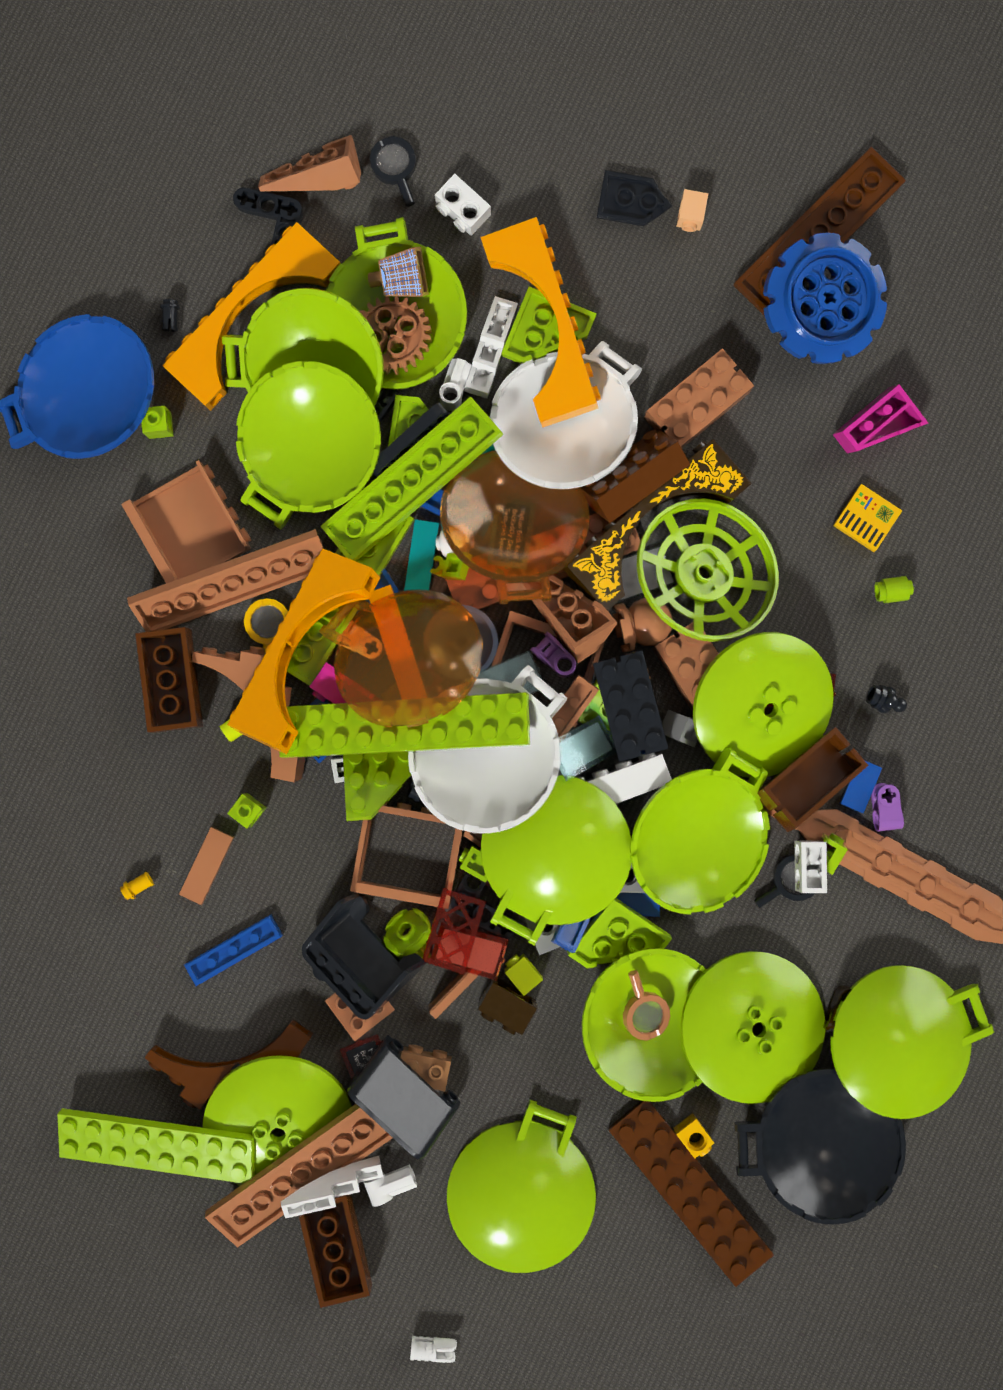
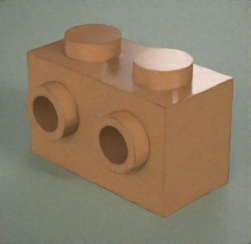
[401,1045,452,1092]

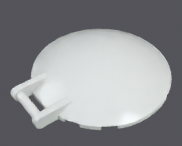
[489,341,642,489]
[408,665,567,833]

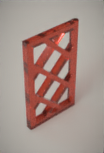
[422,888,486,975]

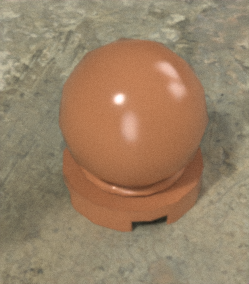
[612,598,673,653]

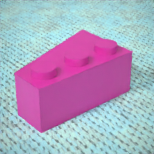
[833,384,928,453]

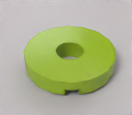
[384,908,431,956]

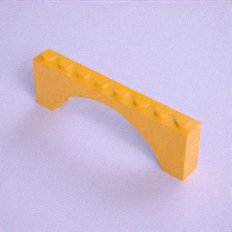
[481,217,601,428]
[162,222,340,411]
[227,548,380,755]

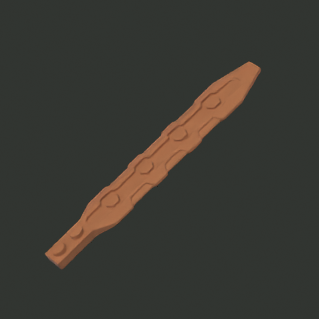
[762,803,1003,944]

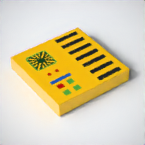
[833,484,902,552]

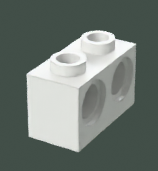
[435,173,491,236]
[794,841,827,893]

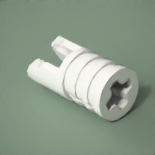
[410,1336,457,1363]

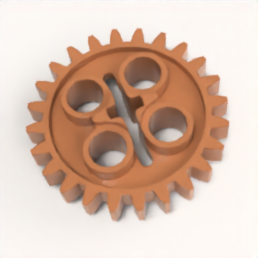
[360,296,432,375]

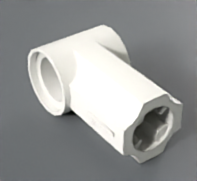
[439,358,472,411]
[364,1165,417,1207]

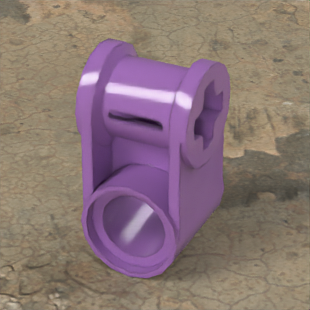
[530,632,576,678]
[871,783,904,832]

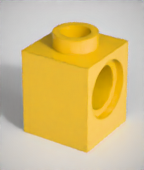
[673,1113,714,1158]

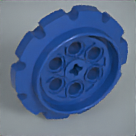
[763,233,887,364]

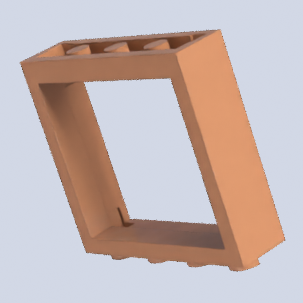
[491,611,604,728]
[350,801,463,909]

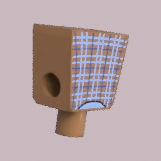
[368,247,429,297]

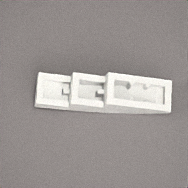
[464,296,518,398]
[281,1156,383,1218]

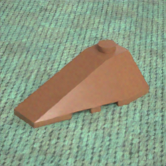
[258,135,361,192]
[519,568,617,663]

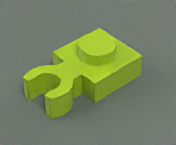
[430,553,472,580]

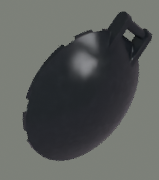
[734,1068,906,1225]

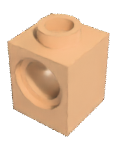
[676,189,708,232]

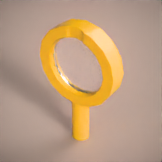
[244,598,288,653]

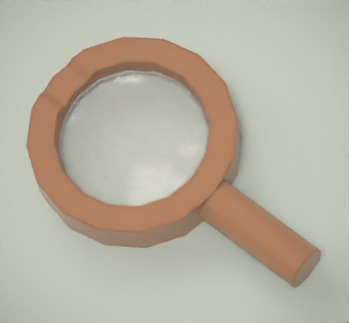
[623,970,670,1041]

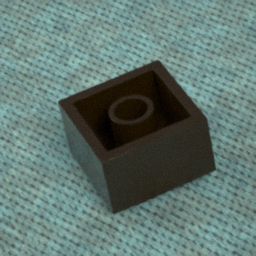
[478,975,537,1035]

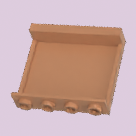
[121,460,251,583]

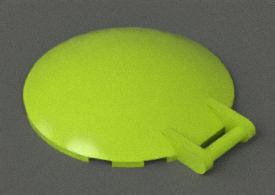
[326,217,467,389]
[222,288,384,406]
[236,361,381,530]
[630,748,770,914]
[481,775,631,946]
[582,948,706,1102]
[831,965,994,1119]
[447,1100,596,1273]

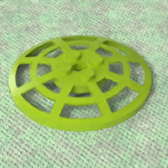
[637,498,779,642]

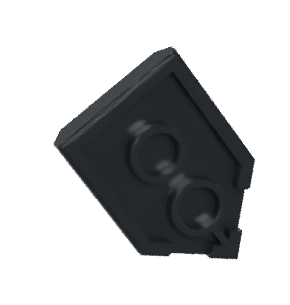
[597,170,672,226]

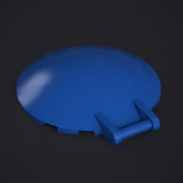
[0,314,154,459]

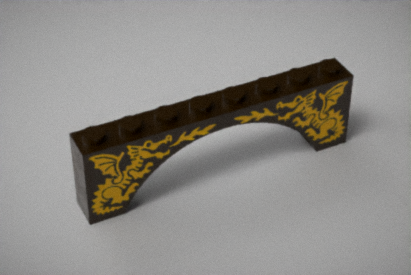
[563,439,752,611]

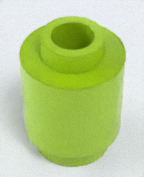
[874,576,914,603]

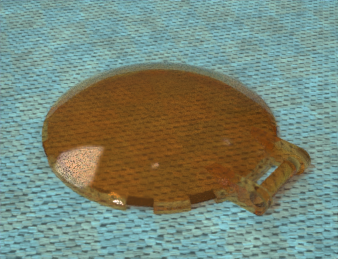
[440,451,589,604]
[319,590,483,727]

